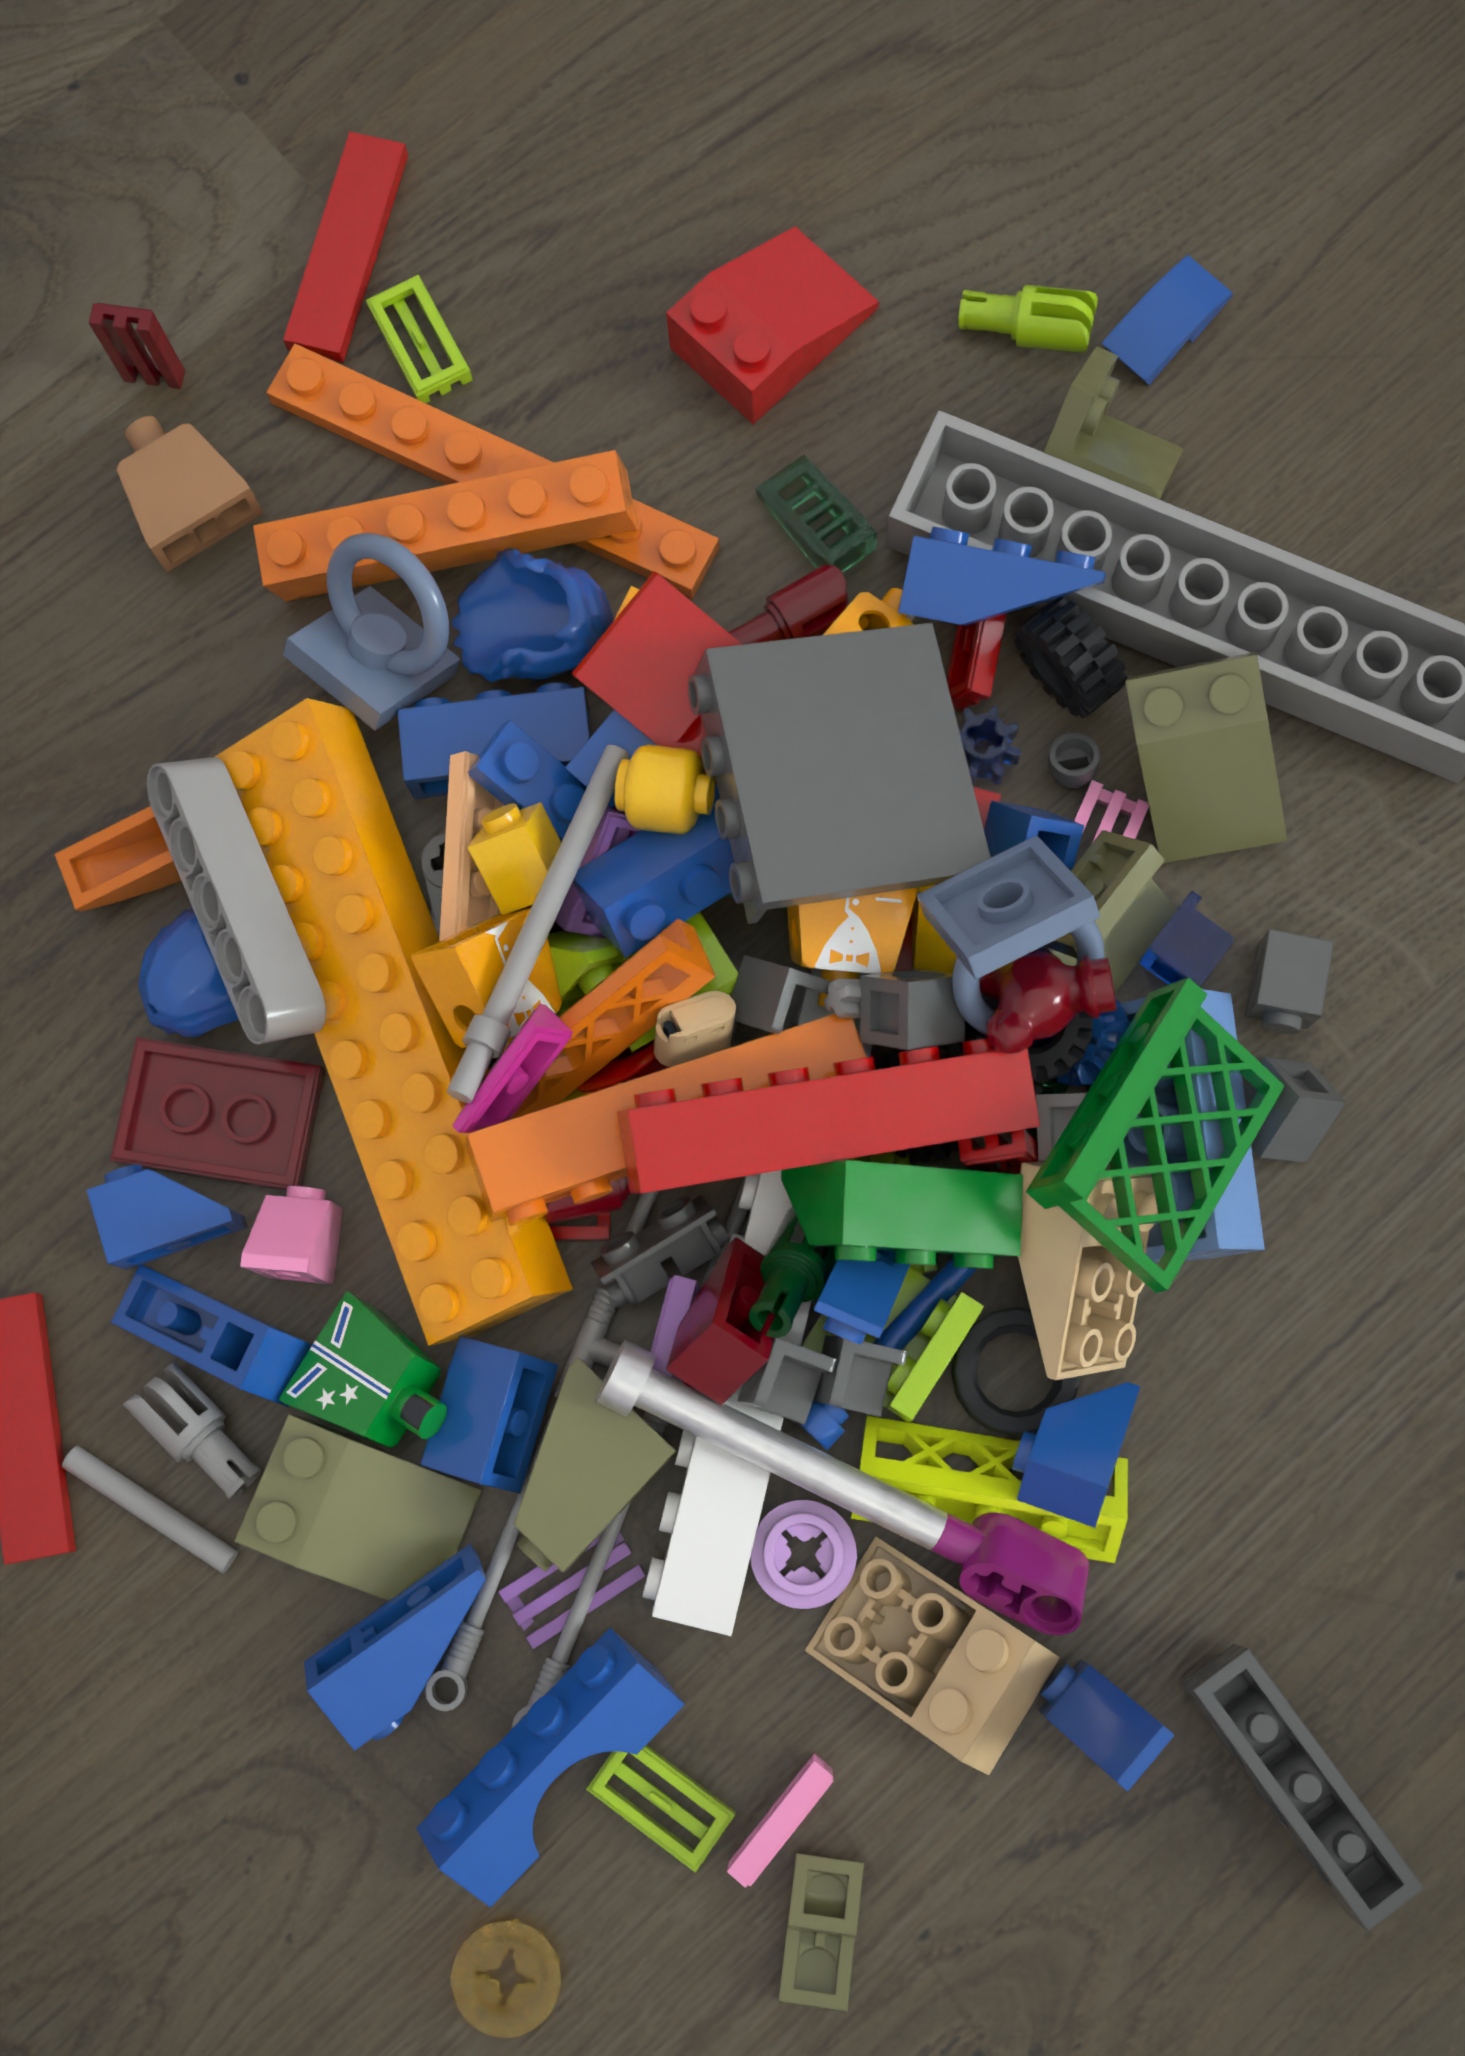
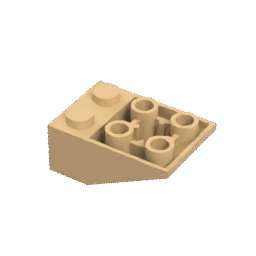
[1018,1161,1158,1380]
[804,1536,1060,1775]

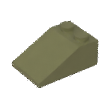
[1125,652,1288,863]
[234,1414,483,1601]

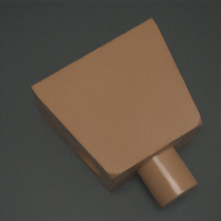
[116,416,264,573]

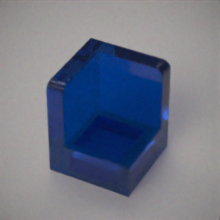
[1139,890,1234,987]

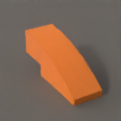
[55,806,181,912]

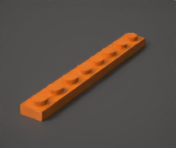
[266,343,720,599]

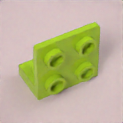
[801,1267,984,1423]

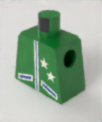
[279,1291,447,1448]

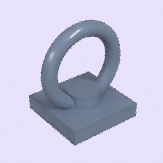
[283,533,461,731]
[917,835,1105,1036]

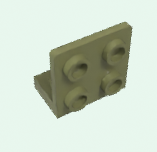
[1044,346,1184,500]
[1042,830,1177,993]

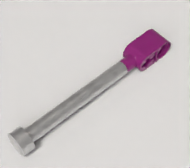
[595,1340,1090,1635]

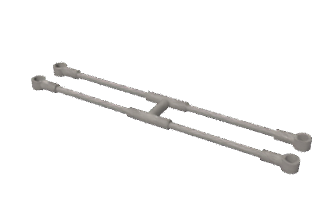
[425,1021,748,1728]

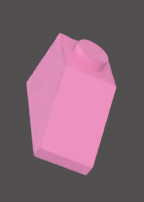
[240,1186,343,1285]

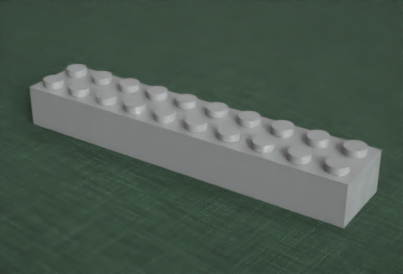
[886,410,1465,784]

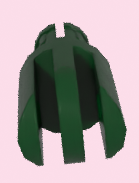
[749,1206,837,1338]

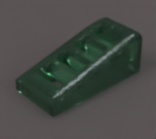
[756,455,877,573]

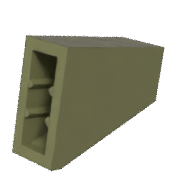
[513,1357,677,1573]

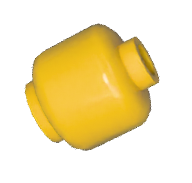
[615,745,715,835]

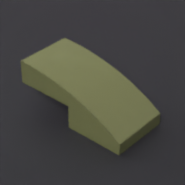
[778,1853,864,2012]

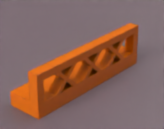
[510,919,716,1120]

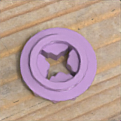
[750,1500,857,1609]

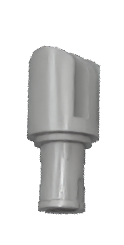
[123,1361,262,1501]

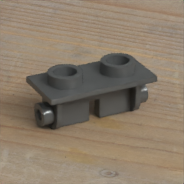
[590,1195,730,1309]

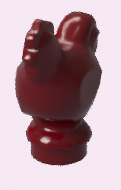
[979,951,1117,1054]

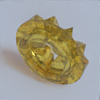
[451,1919,562,2038]

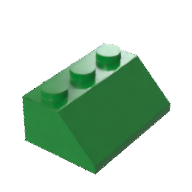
[781,1160,1023,1269]

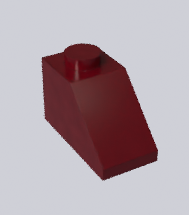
[666,1237,775,1405]

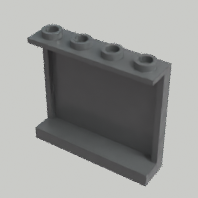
[688,623,991,924]

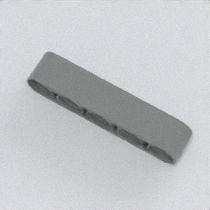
[147,757,326,1045]

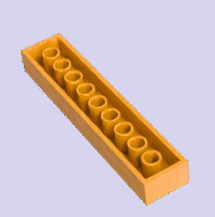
[215,698,573,1346]

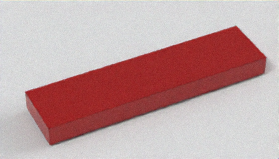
[283,131,408,363]
[0,1292,76,1565]

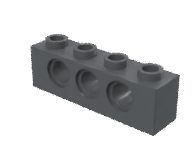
[1180,1644,1424,1931]

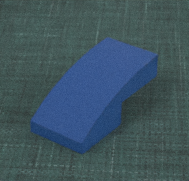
[1102,255,1233,386]

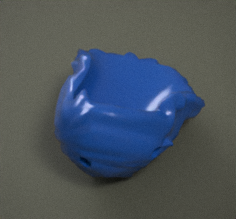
[452,547,614,682]
[138,907,239,1037]

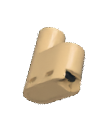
[654,991,736,1067]

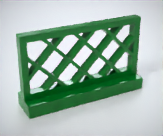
[1026,977,1285,1293]

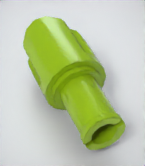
[959,285,1098,353]

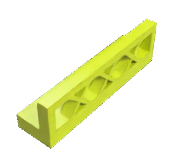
[851,1416,1128,1563]

